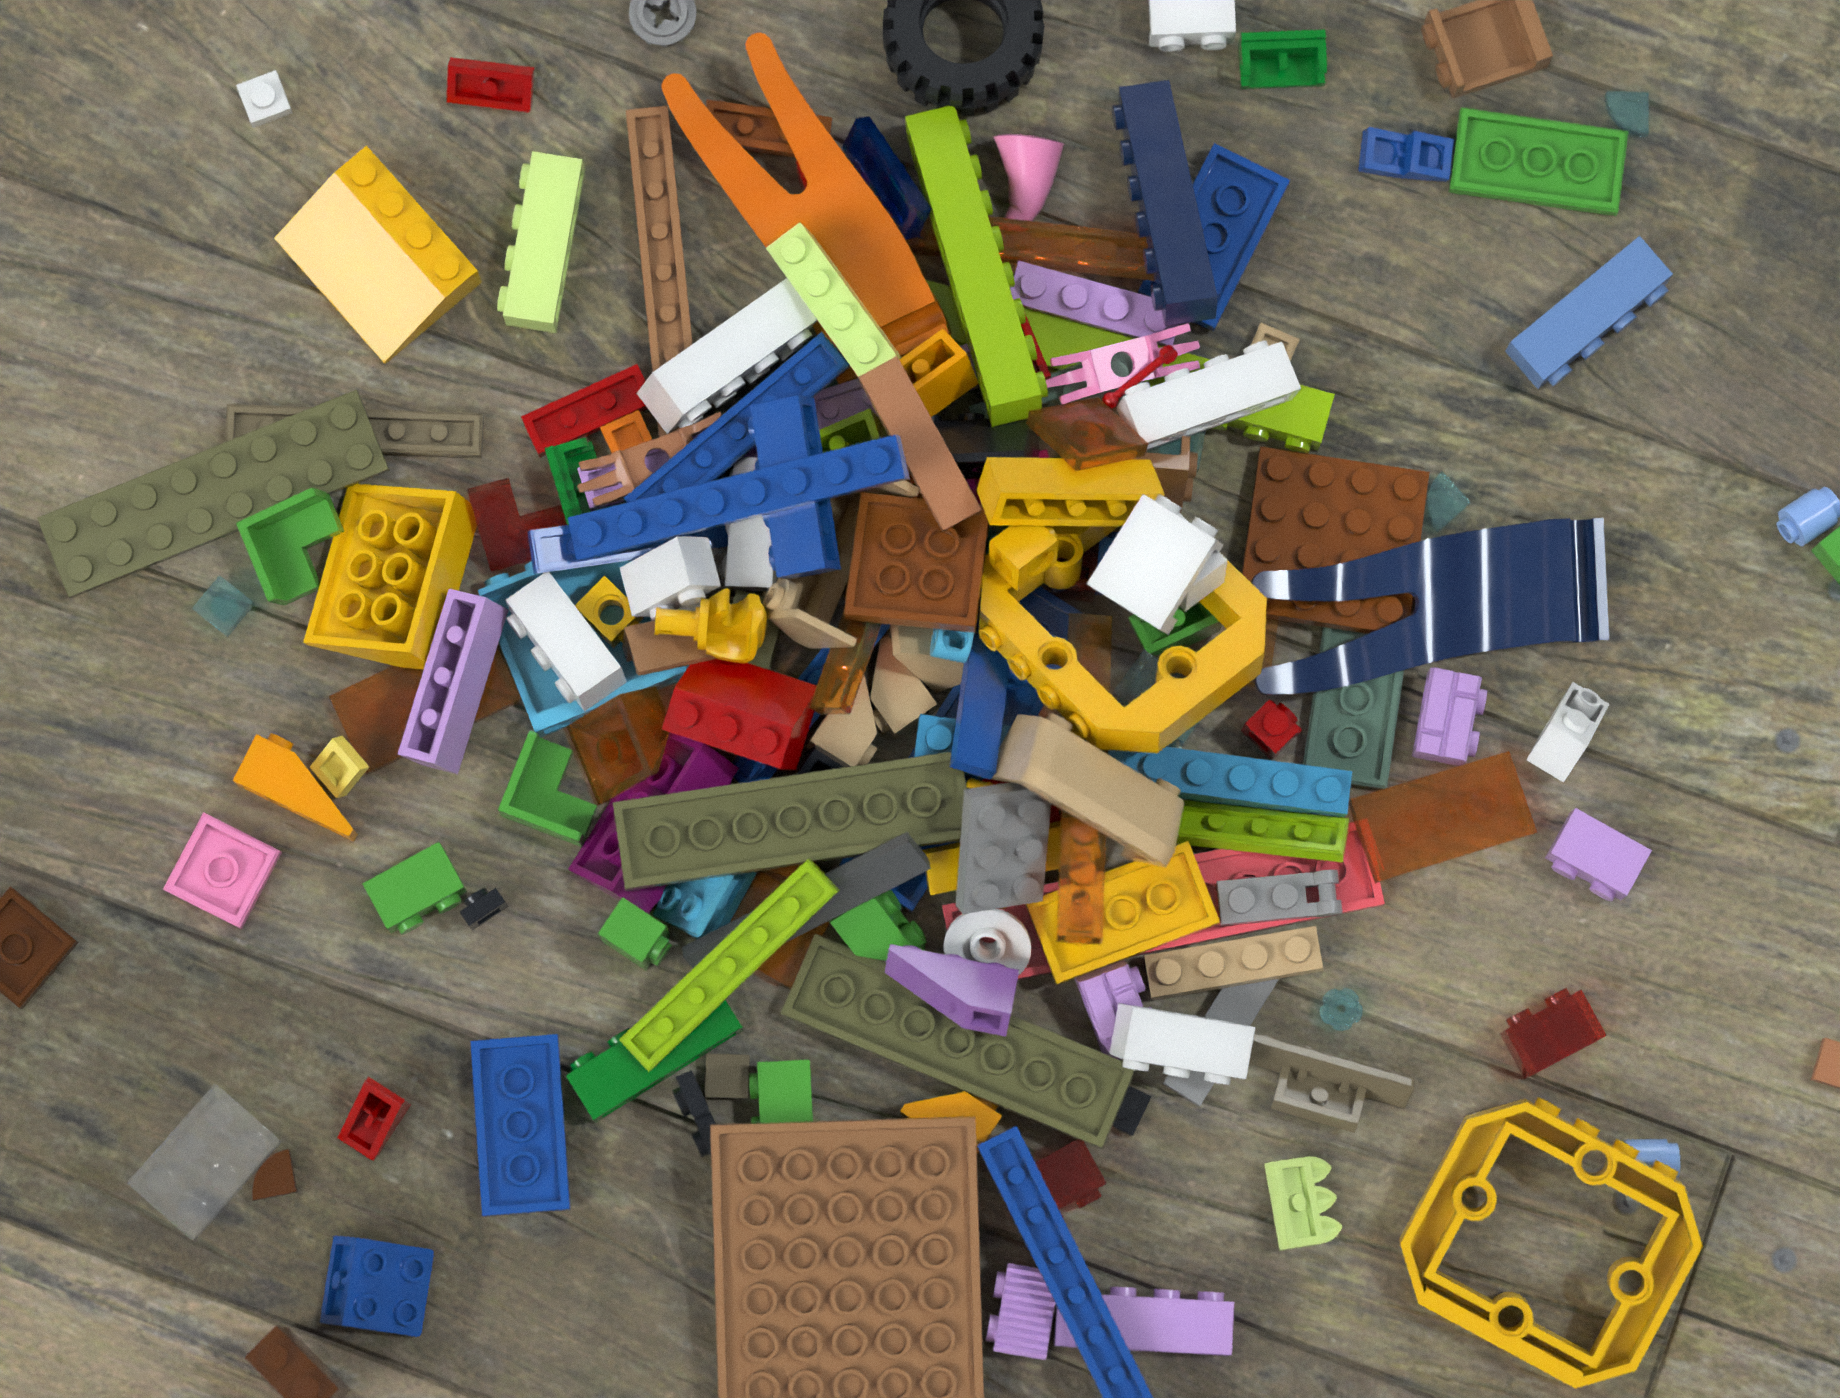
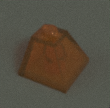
[566,686,670,805]

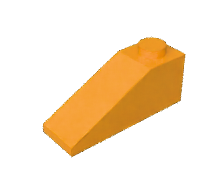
[233,733,358,842]

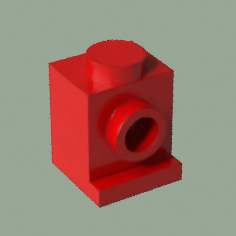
[1241,700,1302,760]

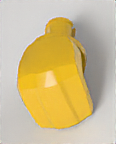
[654,589,767,663]

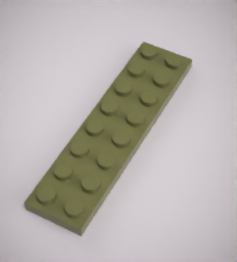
[37,390,390,598]
[613,752,967,891]
[781,934,1136,1150]

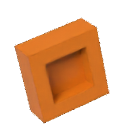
[600,410,653,453]

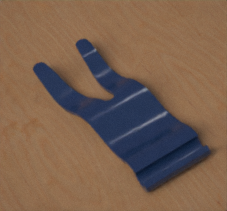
[1251,518,1609,695]

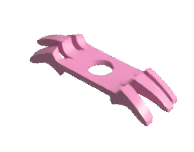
[1045,323,1200,404]

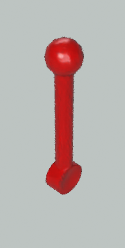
[1102,345,1178,409]

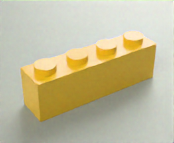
[977,457,1165,527]

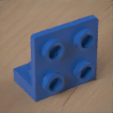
[320,1235,434,1337]

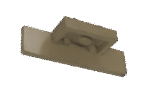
[1249,1034,1415,1133]

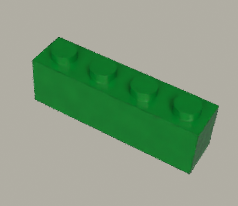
[566,1000,744,1123]

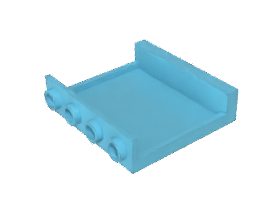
[478,560,689,738]

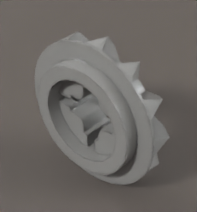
[629,0,697,48]

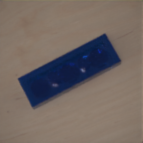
[842,116,931,240]

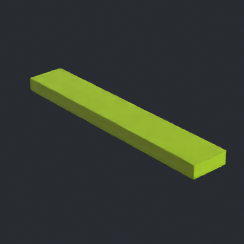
[619,858,840,1072]

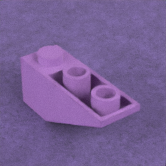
[885,944,1019,1037]

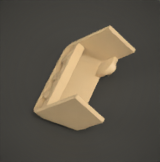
[763,480,919,649]
[991,713,1184,867]

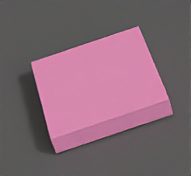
[163,812,282,929]

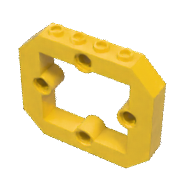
[979,526,1267,753]
[1399,1097,1703,1388]

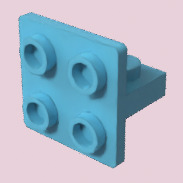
[653,872,757,939]

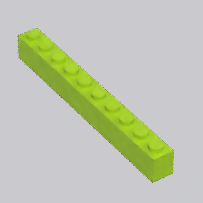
[926,280,1335,453]

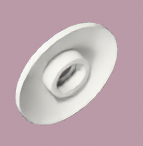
[944,909,1031,976]

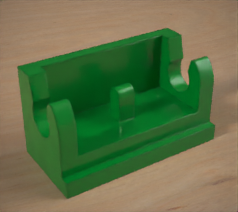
[1238,29,1327,89]
[545,438,611,525]

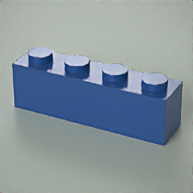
[748,395,841,579]

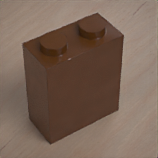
[244,1325,350,1398]

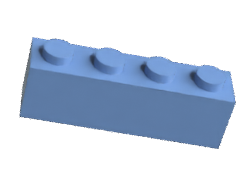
[1505,236,1673,389]

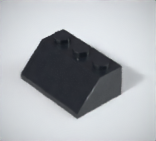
[908,413,1039,482]

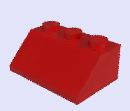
[662,658,822,770]

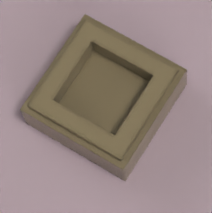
[705,1053,750,1099]

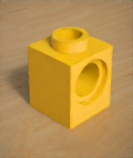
[989,526,1058,592]
[575,576,644,649]

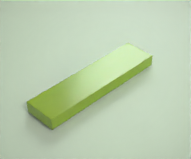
[1176,800,1349,863]

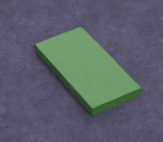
[1449,107,1628,216]

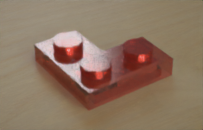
[467,477,567,572]

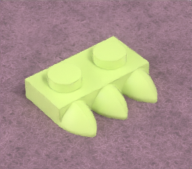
[1264,1156,1342,1250]

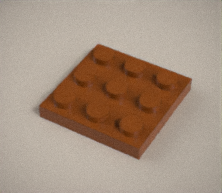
[844,492,990,633]

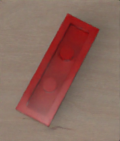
[521,364,648,458]

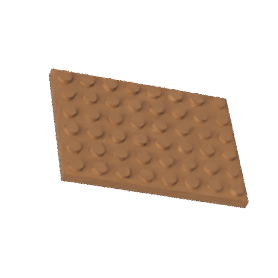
[710,1116,984,1398]

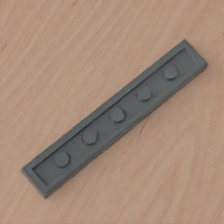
[682,832,931,968]

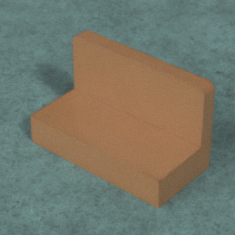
[622,621,718,675]

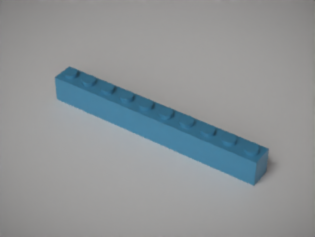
[914,714,1352,817]

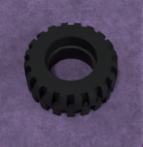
[883,0,1045,116]

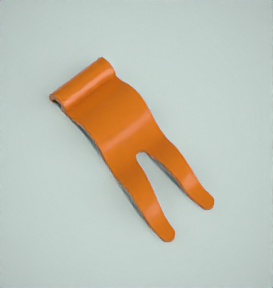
[662,33,952,384]

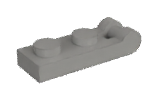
[1216,870,1343,926]

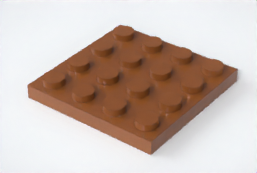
[1242,446,1430,634]

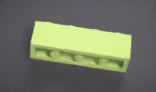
[497,151,585,333]
[766,222,902,377]

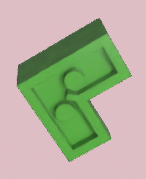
[236,488,345,606]
[498,730,598,847]

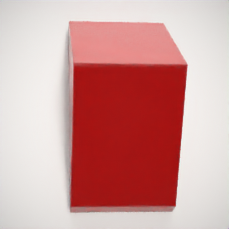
[337,1077,411,1161]

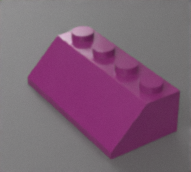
[568,724,739,914]

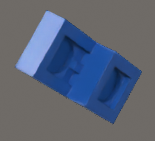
[1358,127,1454,181]

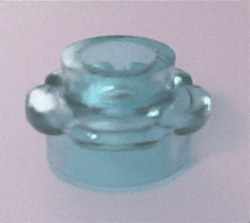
[1320,988,1363,1031]

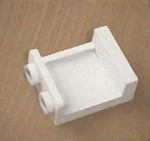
[1149,0,1236,52]
[1087,494,1224,635]

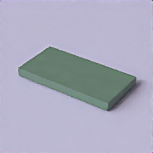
[1302,627,1404,791]

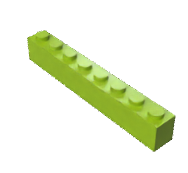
[905,106,1048,427]

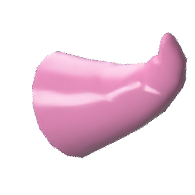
[993,134,1064,234]

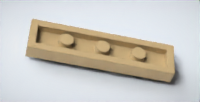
[1144,926,1324,1001]

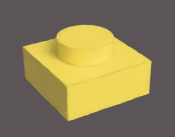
[310,735,369,799]

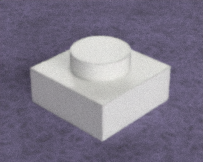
[236,70,292,128]

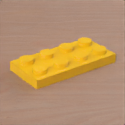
[1025,841,1220,985]

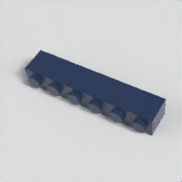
[1112,80,1218,326]

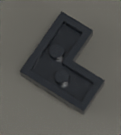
[672,1070,716,1157]

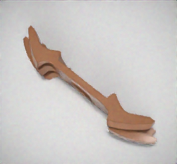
[577,412,722,507]

